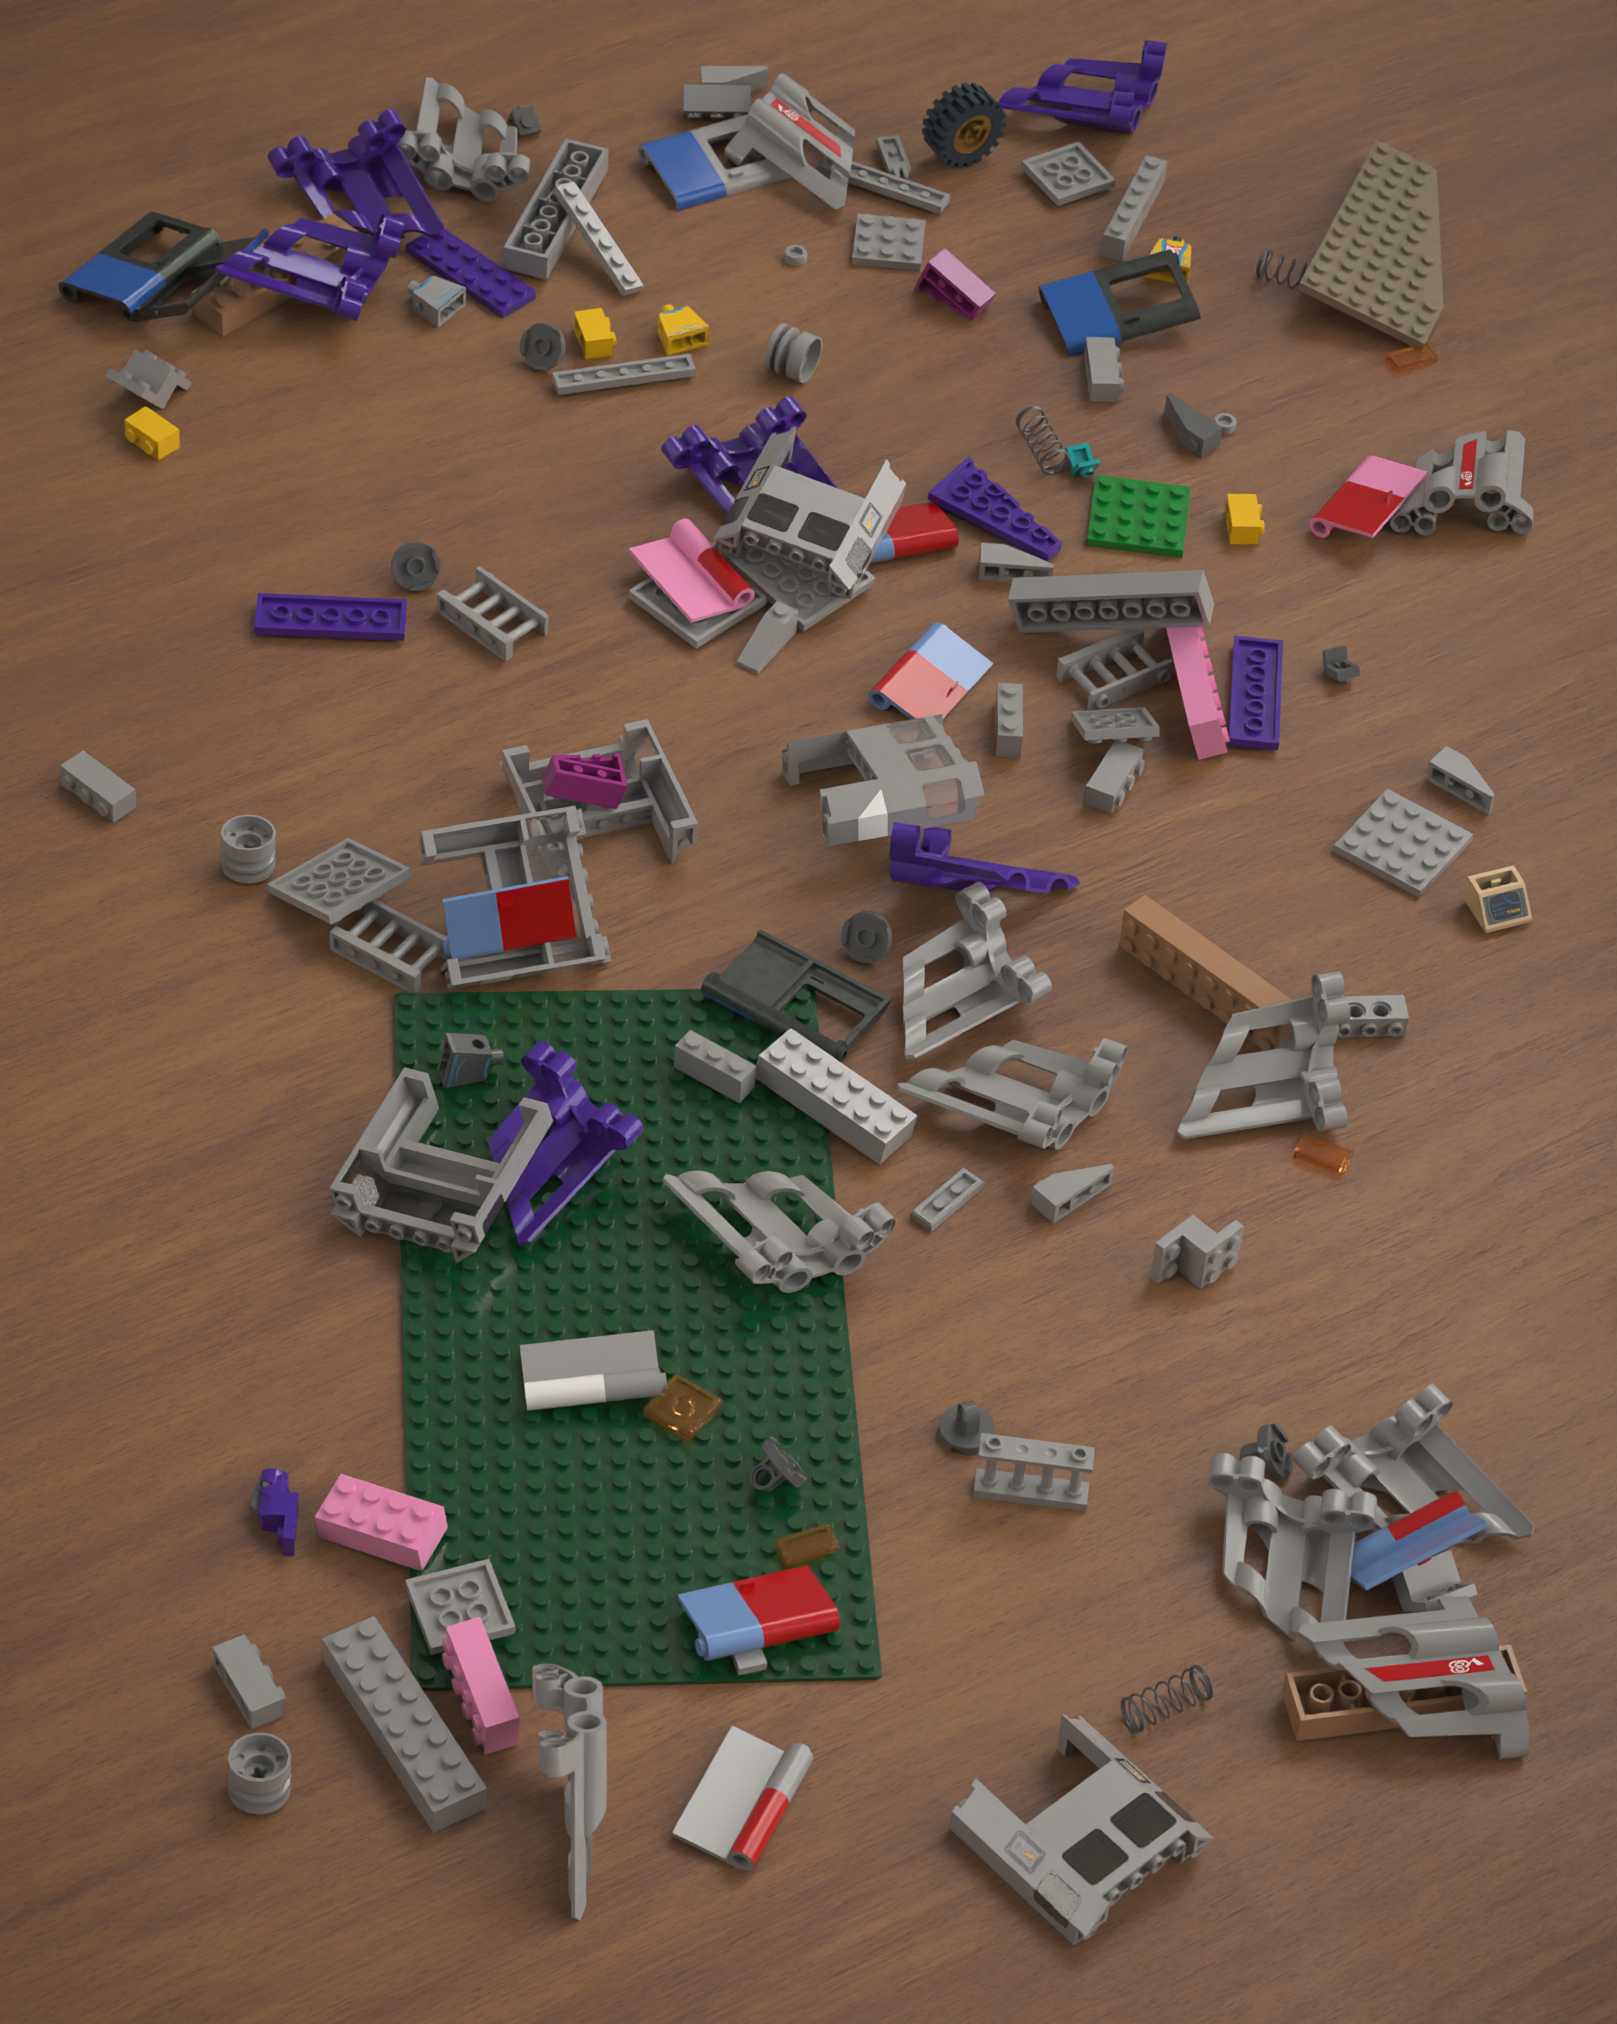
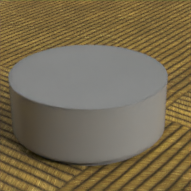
[784,245,807,266]
[1213,413,1237,435]

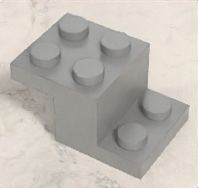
[105,349,192,409]
[1150,1215,1244,1289]
[1390,1549,1478,1613]

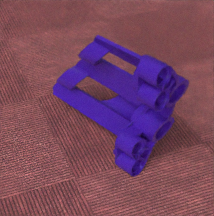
[998,40,1167,133]
[267,109,444,239]
[215,214,405,321]
[661,396,837,518]
[889,822,1079,893]
[488,1040,644,1246]

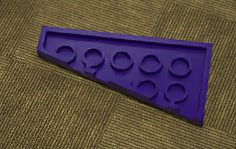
[927,457,1062,562]

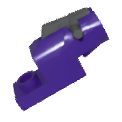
[250,1468,299,1556]

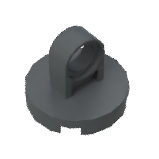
[520,323,566,370]
[391,541,441,591]
[841,911,893,963]
[938,1400,995,1455]
[1239,1423,1293,1480]
[750,1436,807,1492]

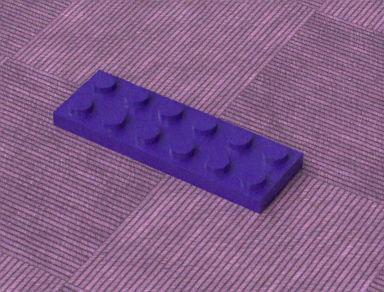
[406,228,536,319]
[254,593,407,641]
[1228,635,1283,750]

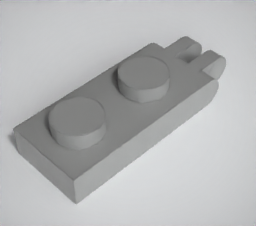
[876,135,911,179]

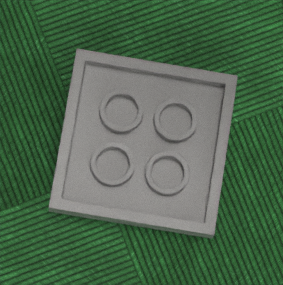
[1021,142,1115,206]
[852,214,926,271]
[1071,707,1159,743]
[405,1559,516,1655]

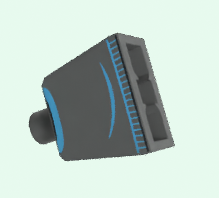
[437,1033,504,1088]

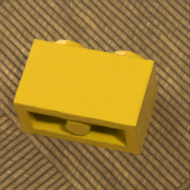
[574,308,616,360]
[125,406,180,461]
[1225,494,1264,544]

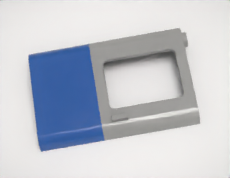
[638,115,792,210]

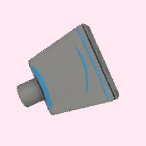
[407,276,466,328]

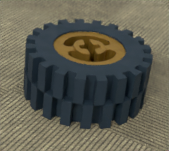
[922,82,1007,168]

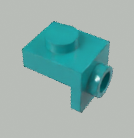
[1065,443,1100,477]

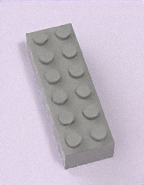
[755,1028,918,1165]

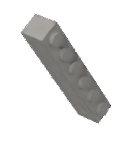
[1101,156,1167,262]

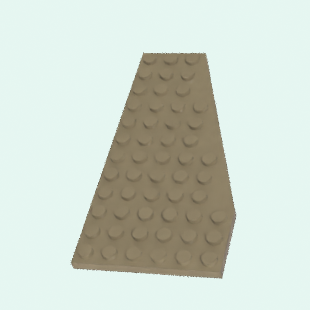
[1297,140,1444,351]

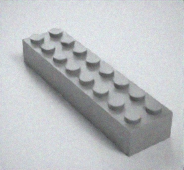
[503,139,609,280]
[1008,570,1214,633]
[322,1616,487,1833]

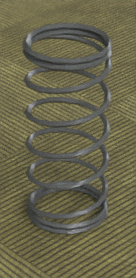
[1256,248,1307,293]
[1016,406,1069,474]
[1120,1665,1213,1733]

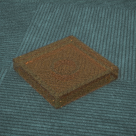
[643,1373,723,1441]

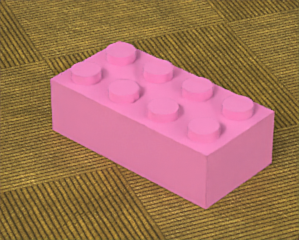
[315,1474,448,1571]
[442,1617,519,1755]

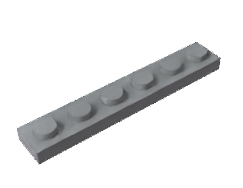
[817,156,950,214]
[553,182,644,296]
[552,354,696,395]

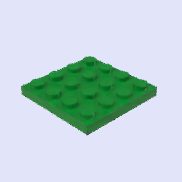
[1086,475,1191,558]

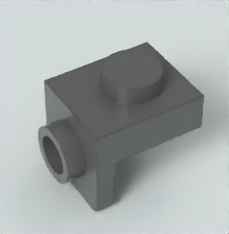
[507,105,541,139]
[1322,645,1360,683]

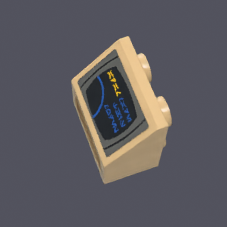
[1463,865,1532,933]

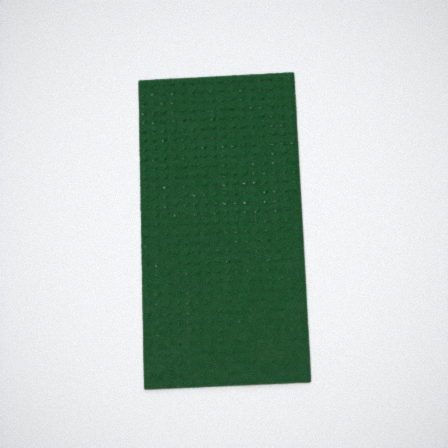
[393,988,882,1691]

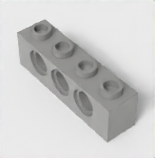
[1337,995,1409,1038]

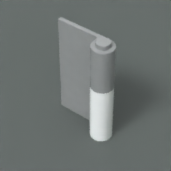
[520,1330,667,1411]

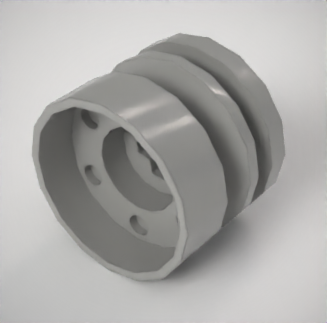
[764,323,822,383]
[221,814,276,884]
[228,1733,291,1814]

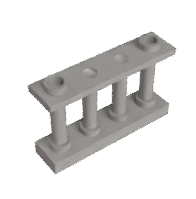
[436,566,549,662]
[1056,628,1173,710]
[330,899,450,993]
[973,1433,1095,1512]

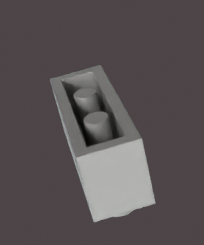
[682,84,751,120]
[1084,337,1124,402]
[995,683,1023,758]
[1084,741,1145,814]
[60,751,136,823]
[674,1030,756,1103]
[213,1634,286,1730]

